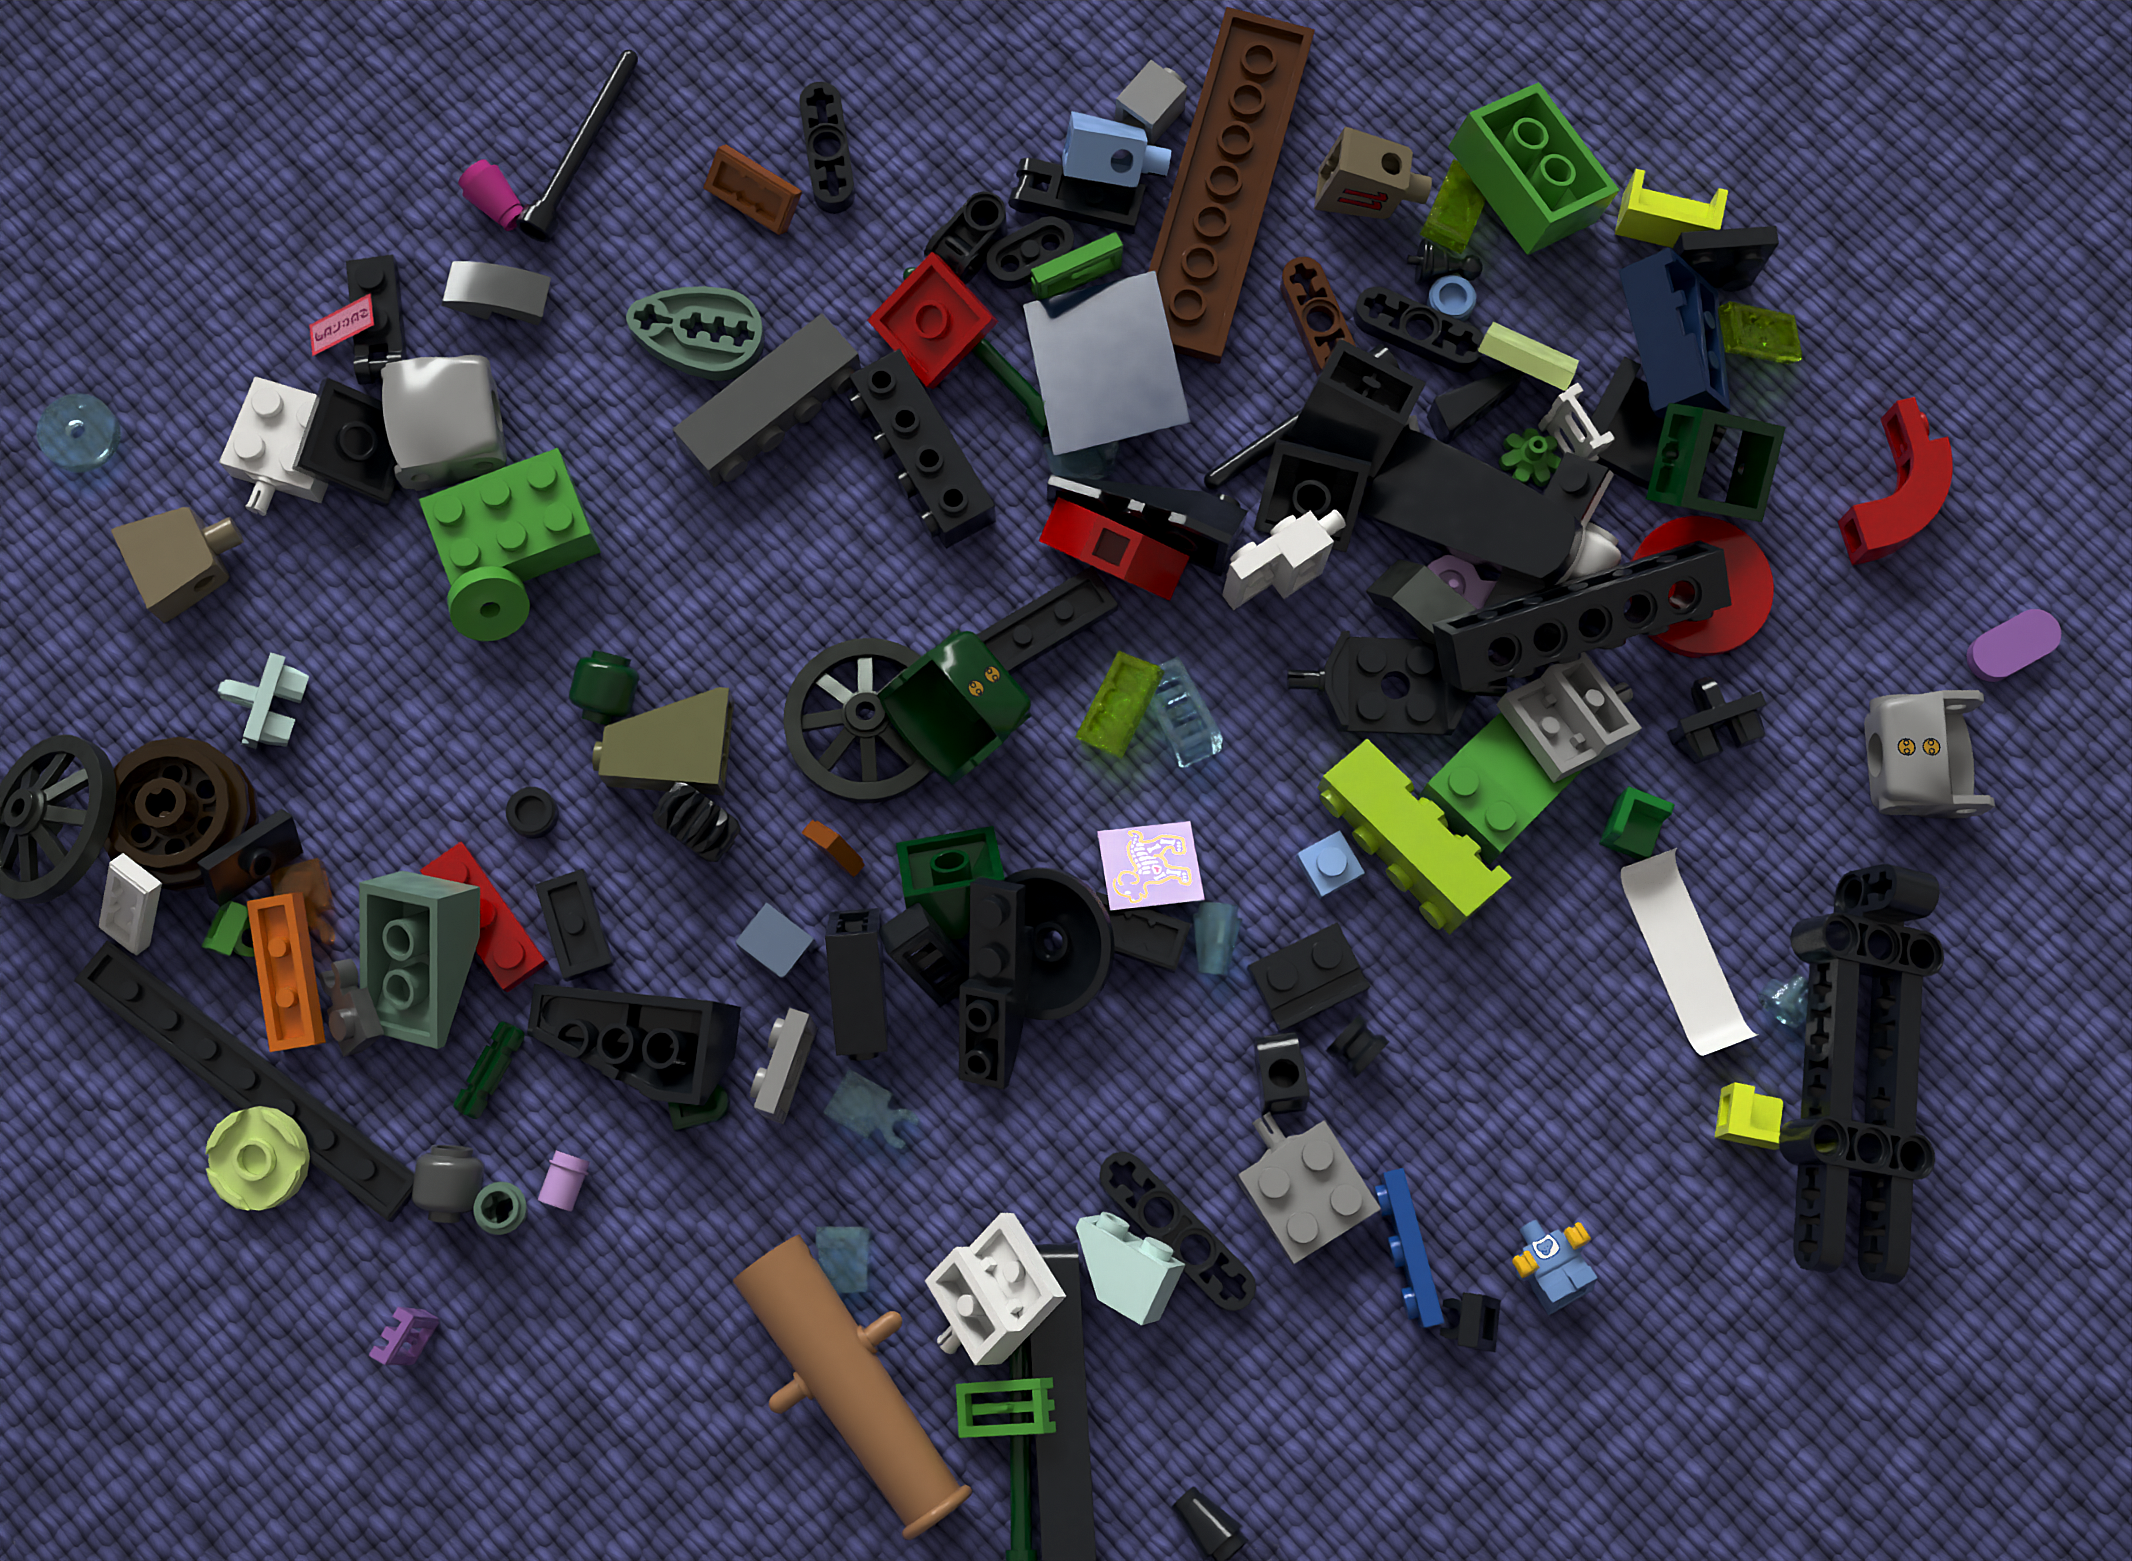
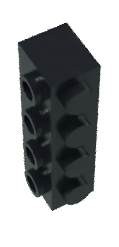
[847,349,996,549]

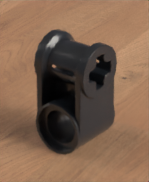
[924,191,1007,285]

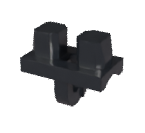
[1667,677,1767,764]

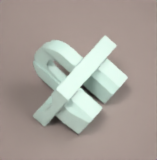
[217,652,309,749]

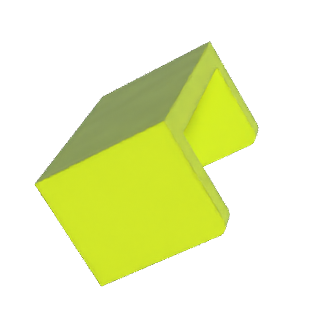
[1615,169,1728,248]

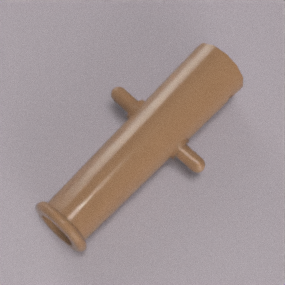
[733,1234,972,1541]

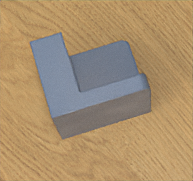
[735,902,818,978]

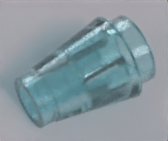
[1193,902,1243,975]

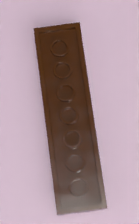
[1148,7,1315,364]

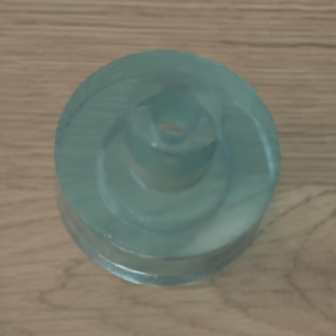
[1757,974,1808,1028]

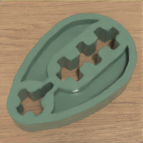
[626,286,765,381]

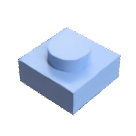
[1295,830,1365,900]

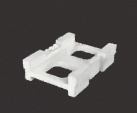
[1538,383,1615,463]

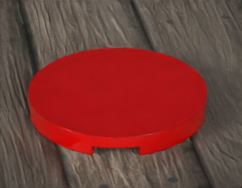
[1629,516,1774,658]

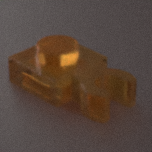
[270,858,335,945]

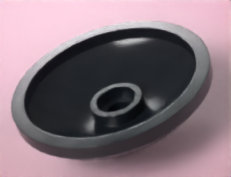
[1005,867,1115,1020]

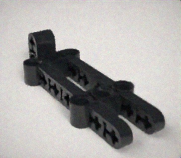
[1779,864,1944,1284]

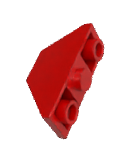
[1038,497,1190,601]

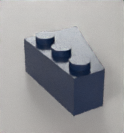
[1619,247,1731,420]

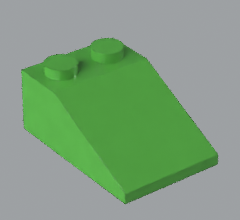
[1418,712,1585,864]

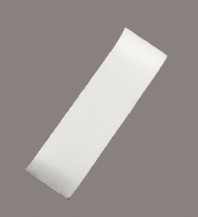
[1621,848,1759,1056]

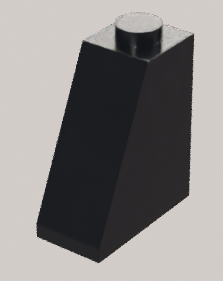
[825,908,889,1061]

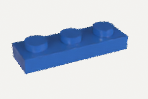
[1374,1168,1444,1328]

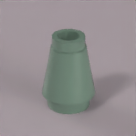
[474,1182,528,1235]

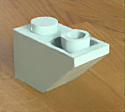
[1076,1212,1185,1325]

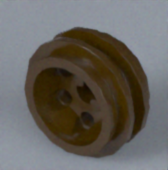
[103,737,259,892]

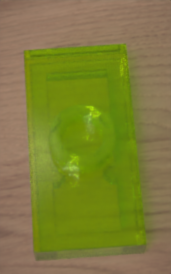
[1419,159,1486,254]
[1718,301,1802,365]
[1075,651,1165,759]

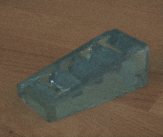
[1135,656,1223,768]

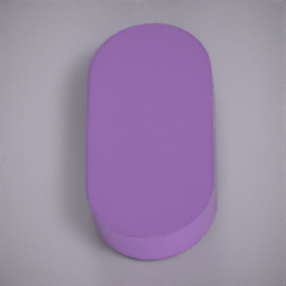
[1967,609,2061,682]

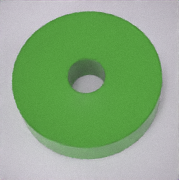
[447,566,530,641]

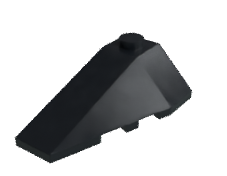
[1047,475,1248,577]

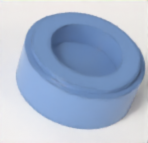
[1427,275,1476,322]

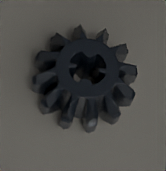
[652,782,741,862]

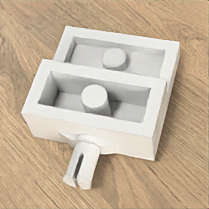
[219,377,329,516]
[1222,510,1346,610]
[925,1213,1066,1365]

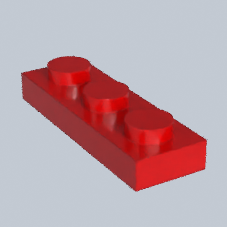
[420,841,549,993]

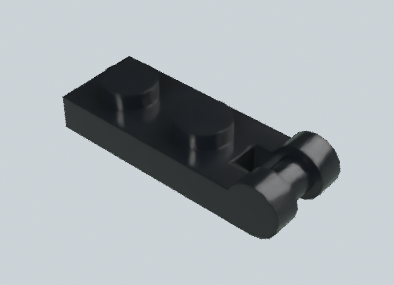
[1008,158,1146,234]
[346,254,407,385]

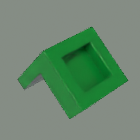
[1599,786,1675,861]

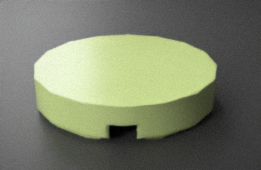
[205,1106,310,1211]

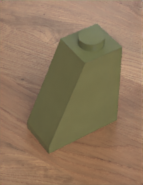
[592,687,735,796]

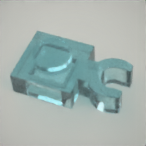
[823,1069,920,1150]

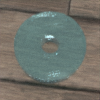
[36,394,121,472]

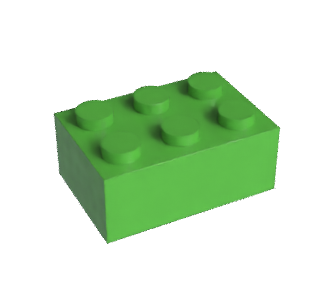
[1448,82,1620,255]
[419,448,601,586]

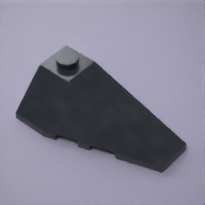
[527,984,741,1106]

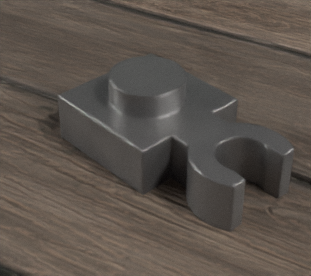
[319,959,384,1057]

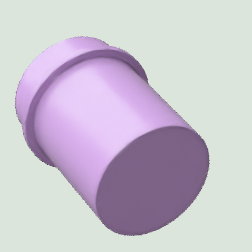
[537,1151,590,1212]

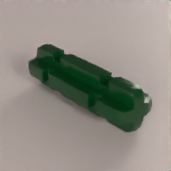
[453,1021,525,1119]

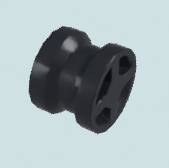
[1325,1014,1390,1078]

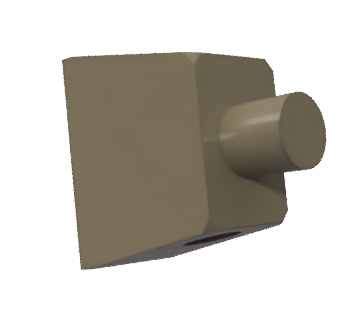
[111,507,244,623]

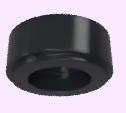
[506,787,559,839]

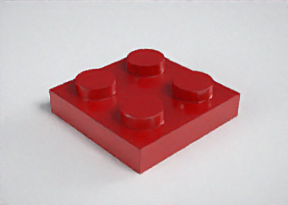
[867,252,999,390]

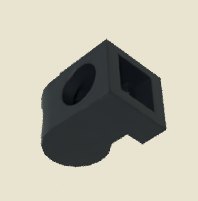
[1254,1032,1310,1116]

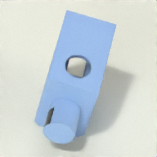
[1062,111,1171,187]

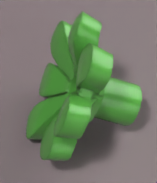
[1498,428,1561,487]

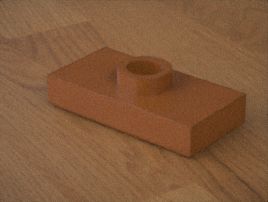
[703,144,803,235]

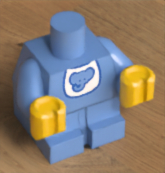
[1512,1220,1597,1315]

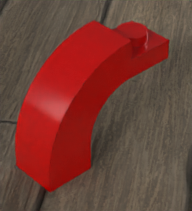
[1838,397,1953,566]

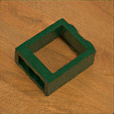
[1646,403,1786,522]

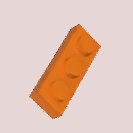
[247,892,326,1052]

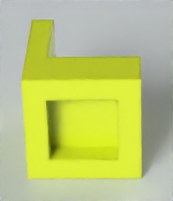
[1715,1082,1783,1150]

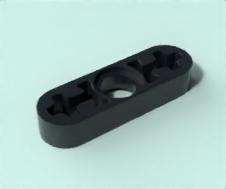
[799,82,855,214]
[1353,286,1484,373]

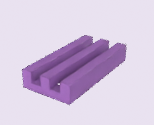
[369,1307,439,1365]

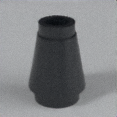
[1171,1486,1249,1561]

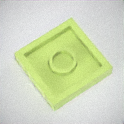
[1478,322,1579,391]

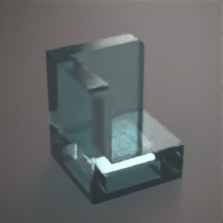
[816,1226,872,1294]

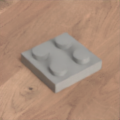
[750,1008,818,1124]

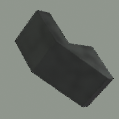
[1366,559,1477,645]

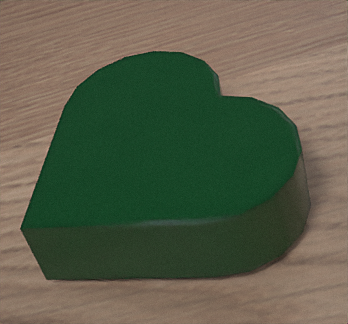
[668,1084,730,1132]

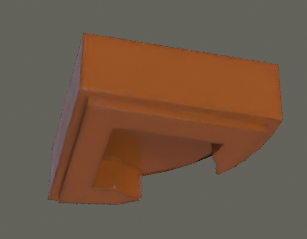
[801,820,865,878]

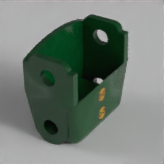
[876,628,1032,785]

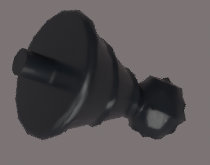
[1407,238,1483,285]

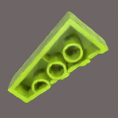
[1317,739,1512,935]

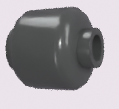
[412,1145,484,1223]

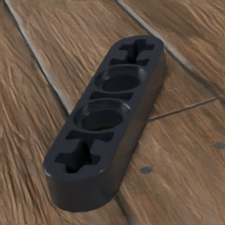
[1099,1151,1256,1311]

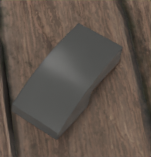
[441,261,551,326]

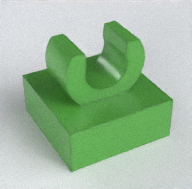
[201,901,255,957]

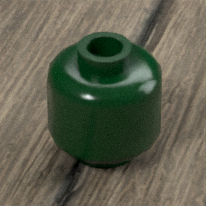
[569,650,639,725]

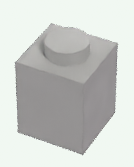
[1115,60,1187,146]

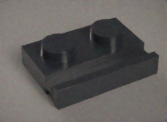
[1247,922,1371,1033]

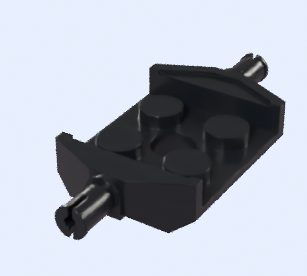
[1287,631,1508,736]

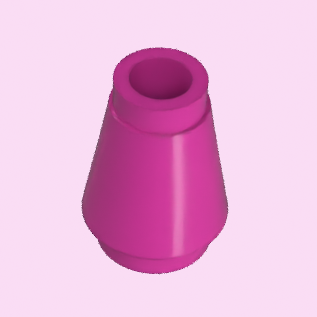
[458,159,523,231]

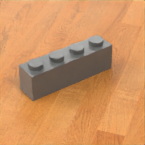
[672,313,861,488]

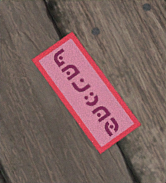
[309,293,374,356]

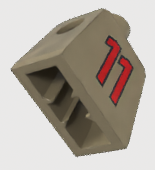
[1314,127,1432,219]

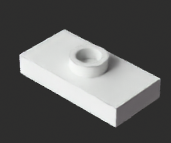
[99,853,162,955]

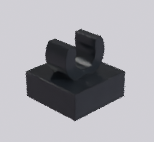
[1439,1292,1501,1352]

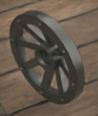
[783,638,934,803]
[0,734,116,904]

